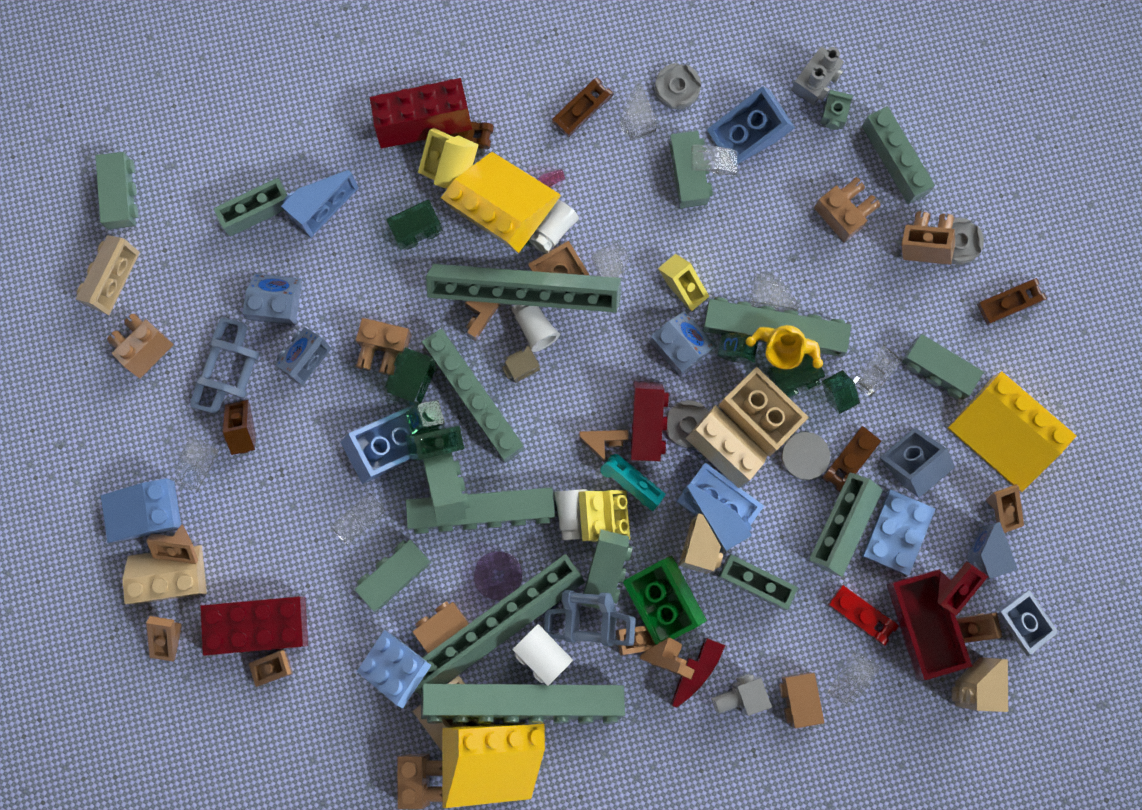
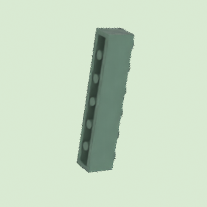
[703,297,852,357]
[422,328,525,463]
[406,488,555,534]

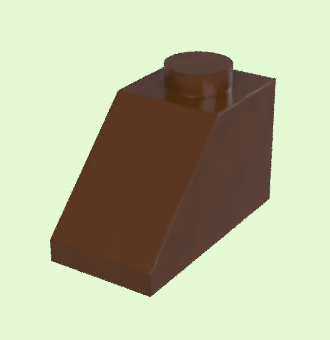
[223,400,256,455]

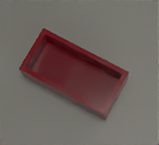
[369,78,473,149]
[886,569,972,681]
[200,596,308,656]

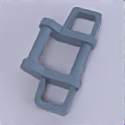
[190,318,260,414]
[544,590,635,646]

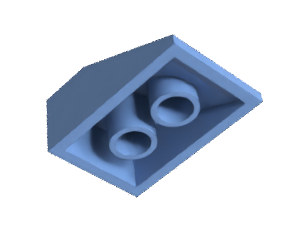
[707,86,795,167]
[281,170,359,238]
[340,406,432,485]
[101,478,181,543]
[682,483,752,553]

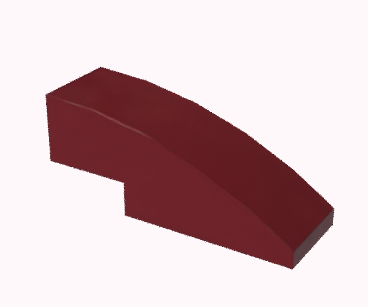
[670,638,726,708]

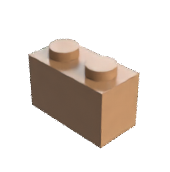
[412,601,470,653]
[779,672,825,729]

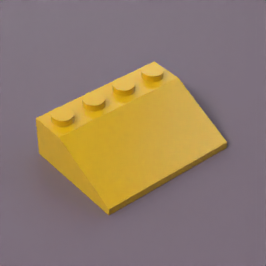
[441,152,561,253]
[947,371,1077,492]
[442,722,545,808]

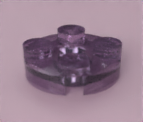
[474,551,523,600]

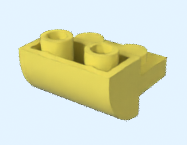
[418,128,478,189]
[578,490,630,542]

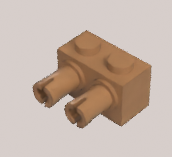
[814,177,881,243]
[902,211,955,265]
[107,314,174,379]
[355,318,412,376]
[397,754,442,809]

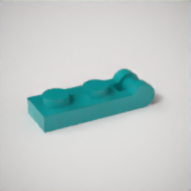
[600,454,666,511]

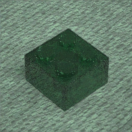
[385,347,437,410]

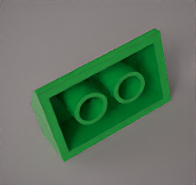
[623,555,707,645]

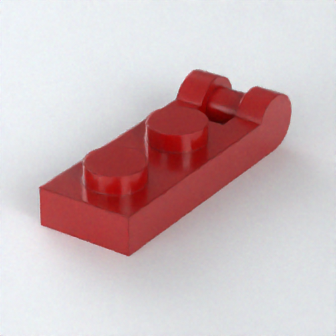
[828,585,899,646]

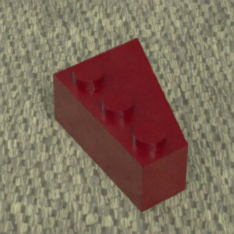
[631,381,669,462]

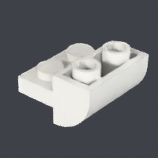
[512,624,573,686]

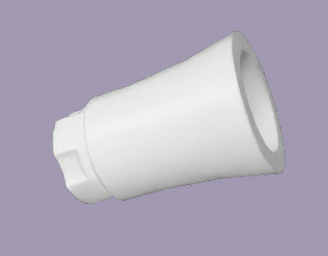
[529,200,579,254]
[512,305,560,352]
[553,489,587,540]

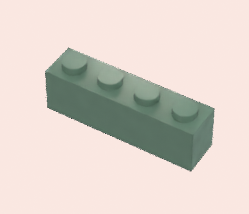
[862,106,935,204]
[809,473,883,577]

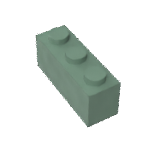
[669,131,713,209]
[95,152,138,230]
[213,178,288,237]
[902,334,984,399]
[423,452,470,525]
[581,529,633,609]
[354,540,432,612]
[717,554,799,610]

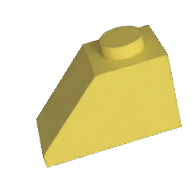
[658,254,709,311]

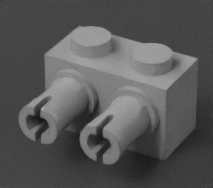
[791,46,844,106]
[711,673,772,716]

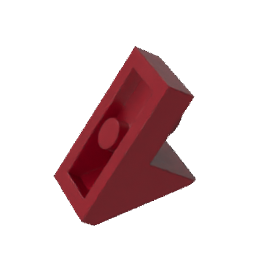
[938,561,988,616]

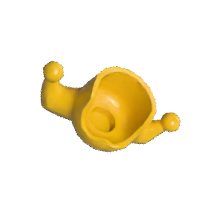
[746,325,823,369]

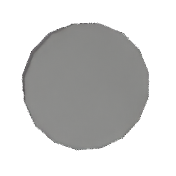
[655,63,701,109]
[951,218,984,265]
[666,400,709,448]
[781,432,830,480]

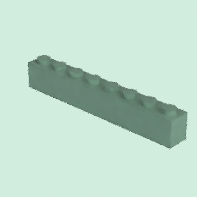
[426,264,621,313]
[415,554,585,696]
[421,684,625,724]

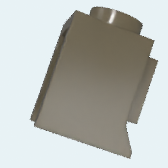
[502,345,540,383]

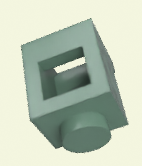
[820,90,853,130]

